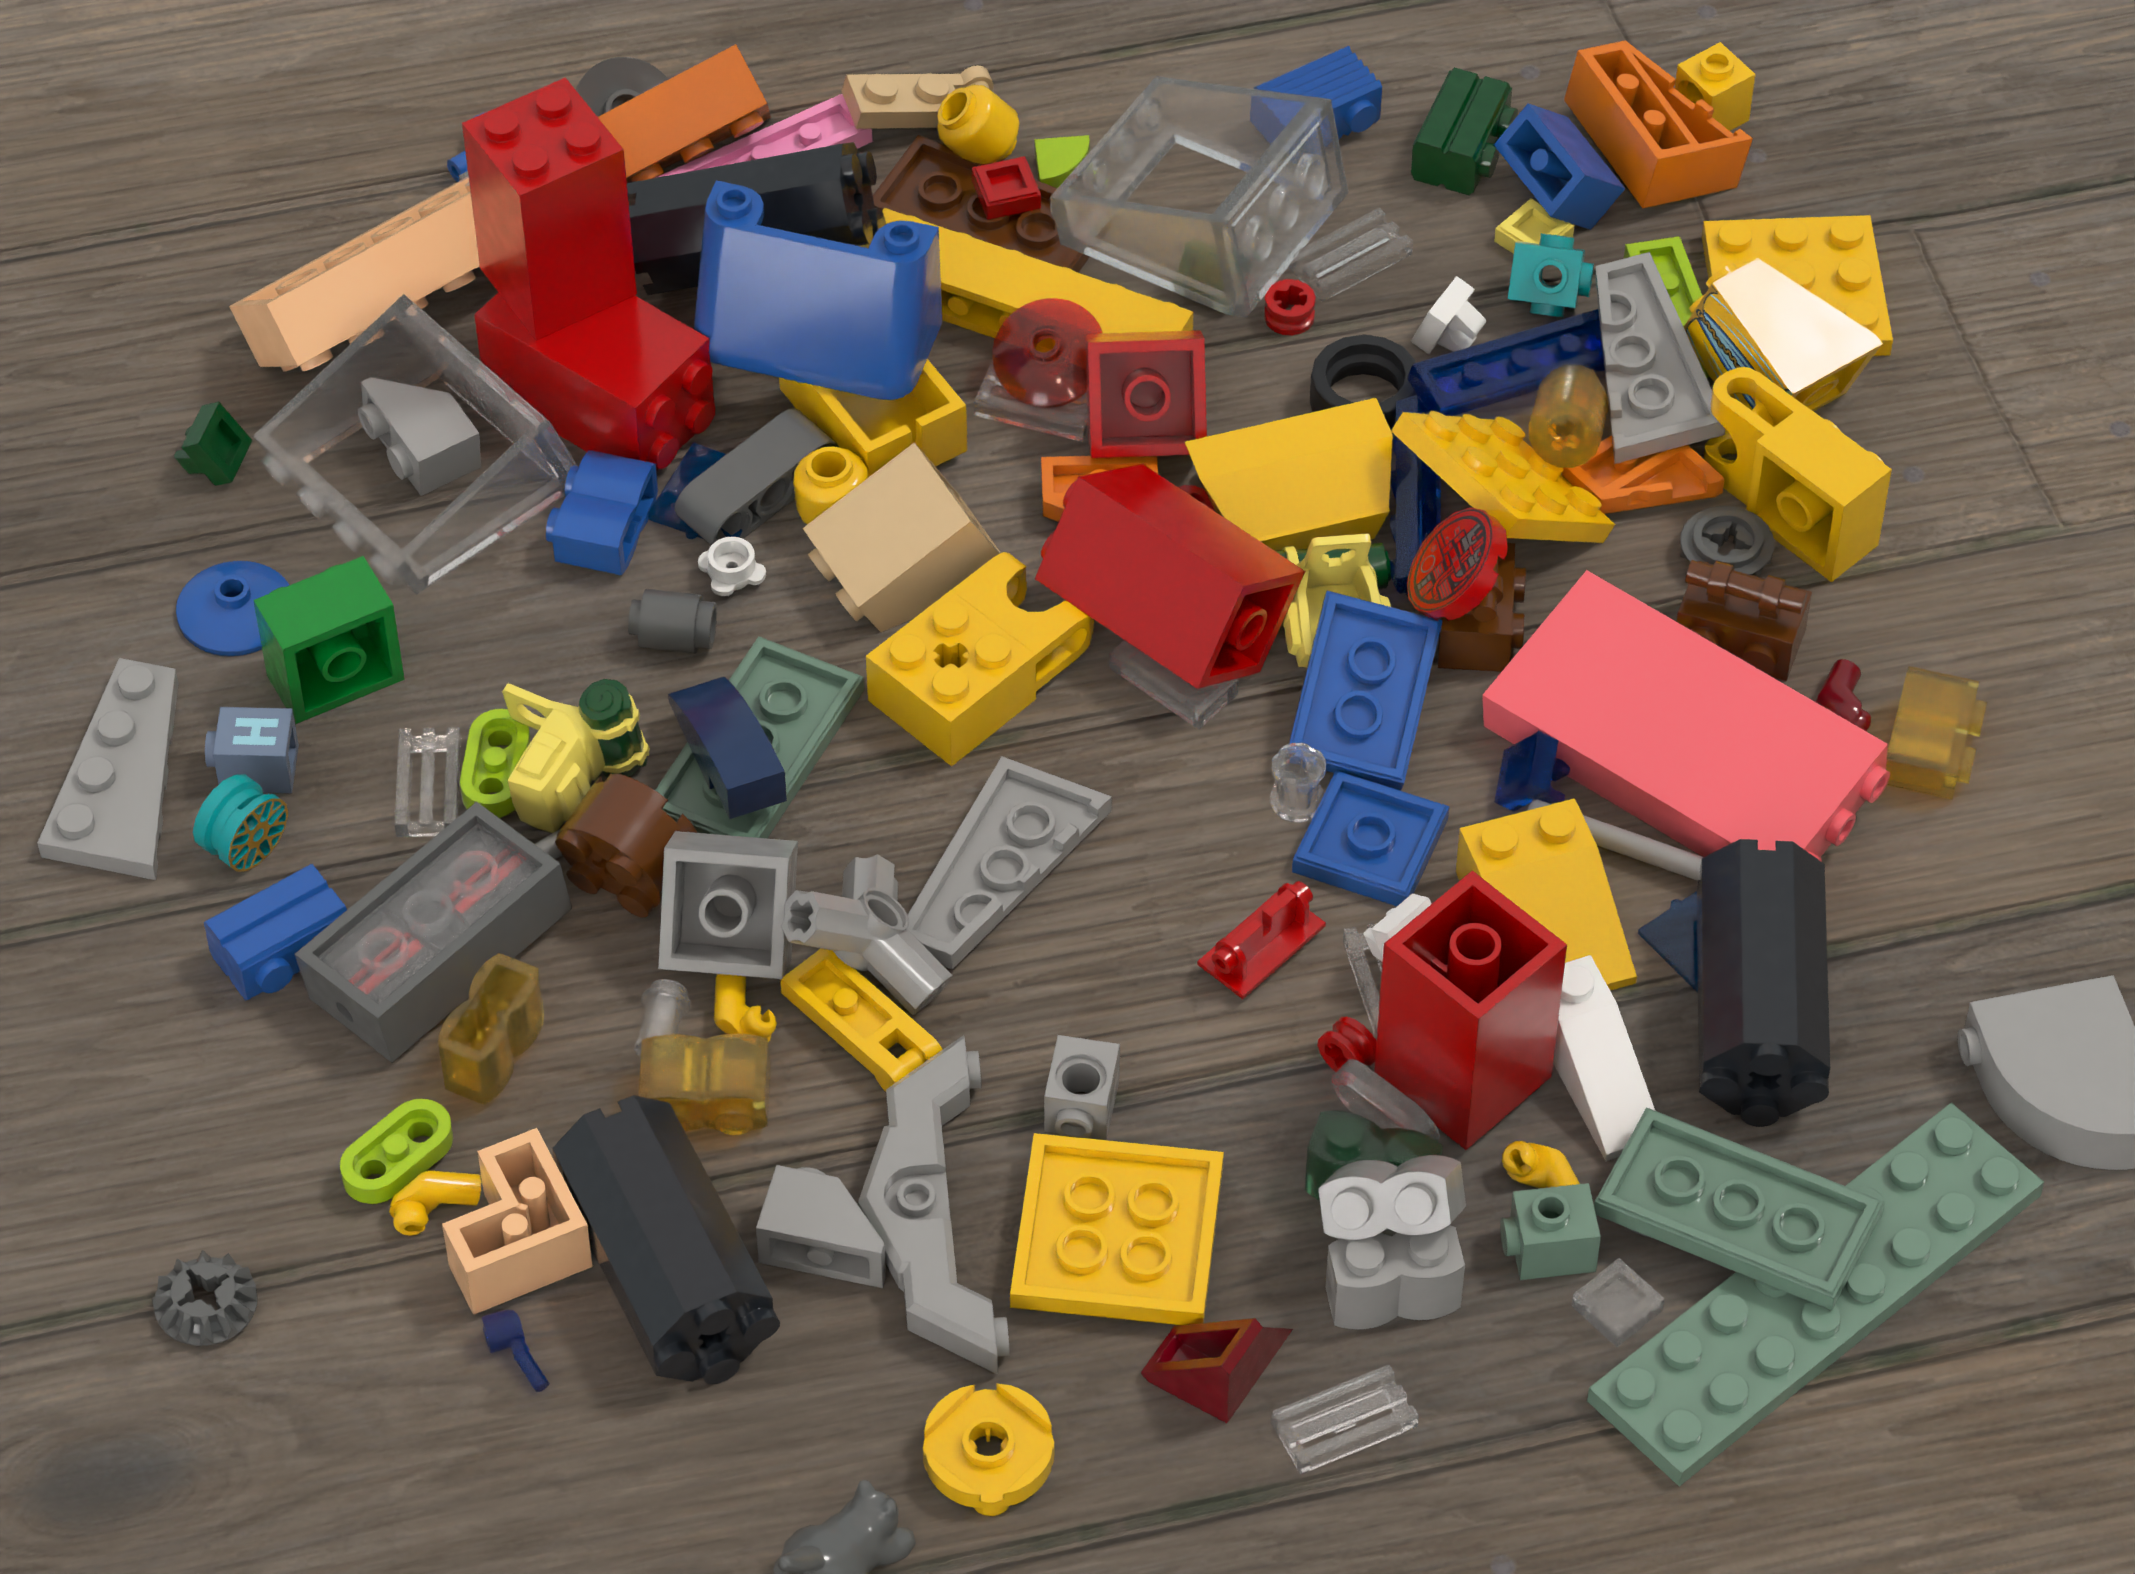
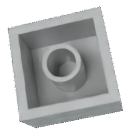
[658,831,798,979]

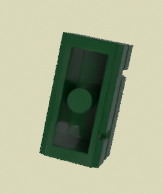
[1411,67,1518,196]

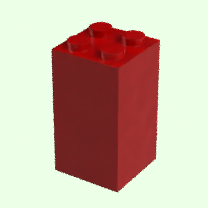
[462,77,637,340]
[474,292,716,471]
[1035,464,1306,689]
[1374,871,1567,1150]

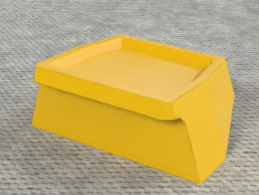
[1185,398,1393,551]

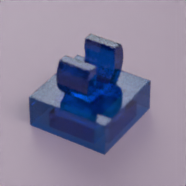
[1494,731,1570,812]

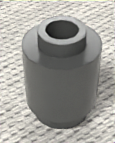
[628,589,717,654]

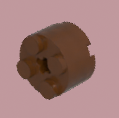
[555,774,697,918]

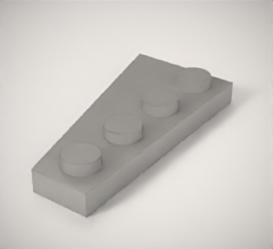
[1595,252,1725,464]
[37,658,179,880]
[907,756,1112,969]

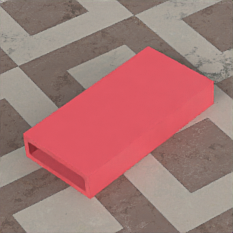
[1482,570,1890,862]

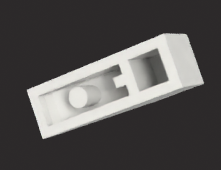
[1553,955,1655,1161]

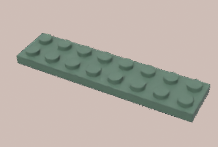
[1587,1103,2044,1487]

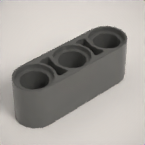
[675,408,839,545]

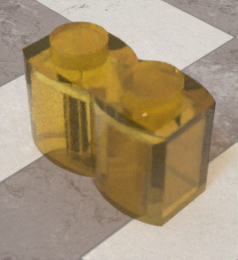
[1886,666,1988,800]
[438,953,544,1105]
[638,1034,771,1135]

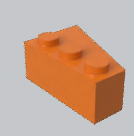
[1564,40,1753,209]
[598,44,771,183]

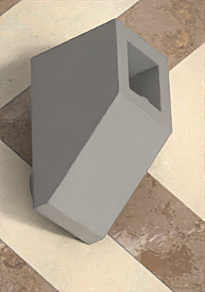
[358,377,481,496]

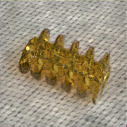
[1529,365,1608,468]

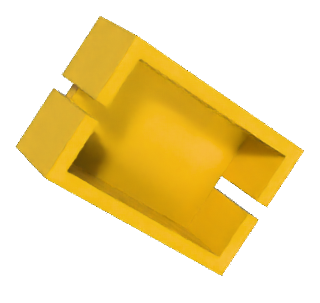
[779,359,967,477]

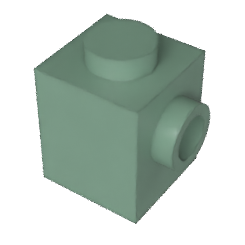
[1500,1183,1601,1280]

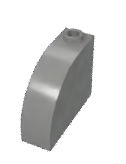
[1958,975,2135,1170]

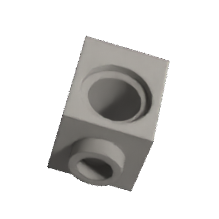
[1044,1035,1120,1140]

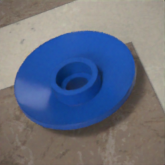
[176,561,289,656]

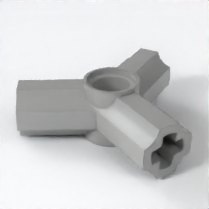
[781,854,953,1015]

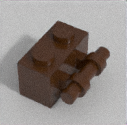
[1438,543,1526,672]
[1676,560,1812,681]

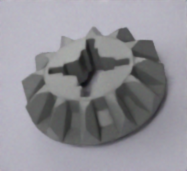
[1680,506,1774,577]
[152,1250,258,1346]

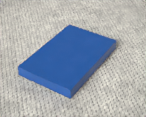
[1285,591,1442,790]

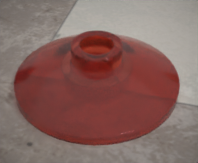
[992,298,1103,408]

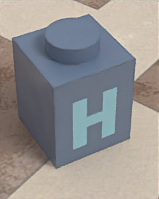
[205,707,299,793]

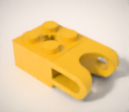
[1703,367,1892,582]
[866,552,1094,767]

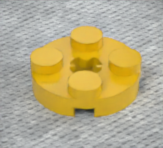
[923,1383,1055,1516]

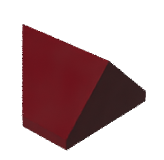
[1141,1318,1293,1423]

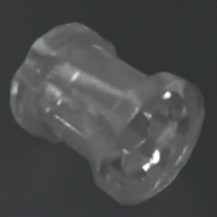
[1270,743,1326,822]

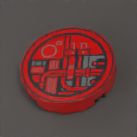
[1407,507,1508,621]

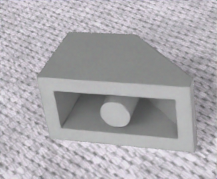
[756,1165,886,1288]

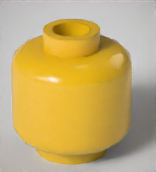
[937,84,1019,164]
[793,447,869,524]

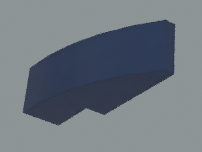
[668,676,787,820]

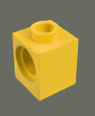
[1675,42,1755,131]

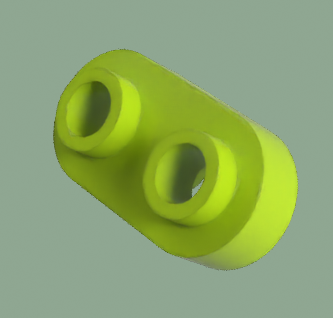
[460,709,531,818]
[340,1099,453,1204]

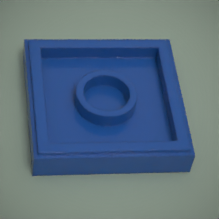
[1292,770,1449,906]

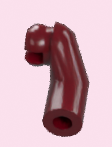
[1816,659,1871,731]

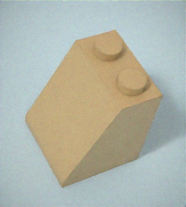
[803,442,1001,632]

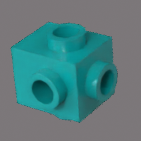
[1508,233,1594,317]

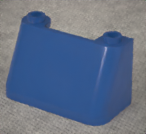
[694,180,942,400]

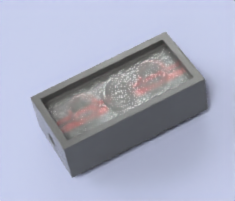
[295,802,572,1063]

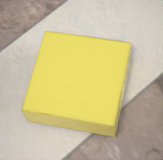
[1494,198,1574,254]

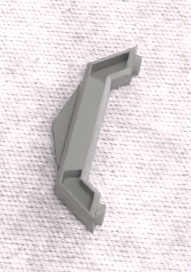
[858,1035,1009,1374]

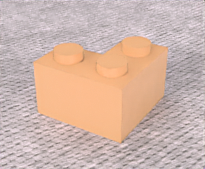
[442,1128,593,1315]

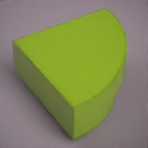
[1034,135,1090,189]

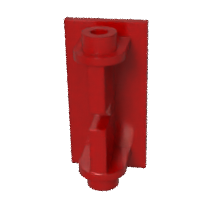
[1197,881,1326,999]

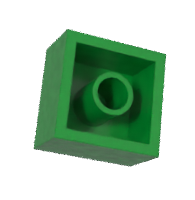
[253,556,405,724]

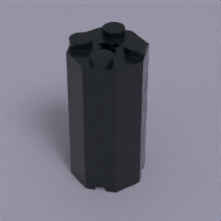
[627,142,886,295]
[1697,839,1830,1127]
[552,1095,780,1384]

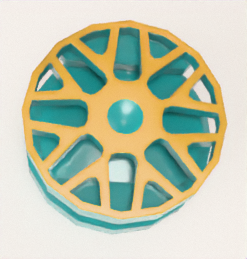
[193,774,288,872]

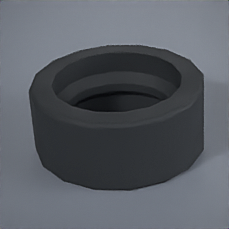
[1310,334,1420,437]

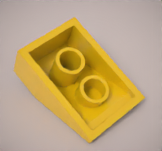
[1456,798,1637,991]

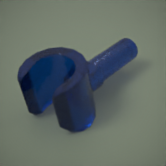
[482,1310,550,1392]

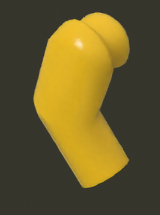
[714,974,777,1048]
[1502,1141,1580,1188]
[389,1171,481,1236]

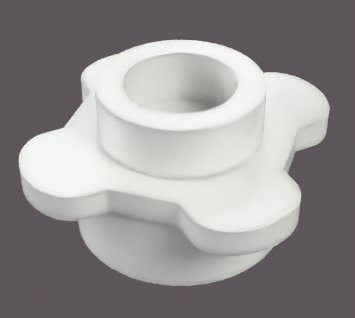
[698,537,766,596]

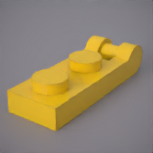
[780,948,943,1092]

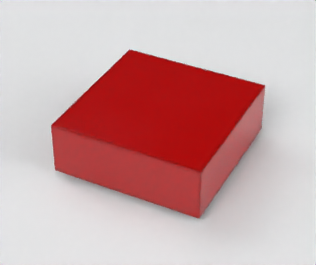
[972,156,1041,220]

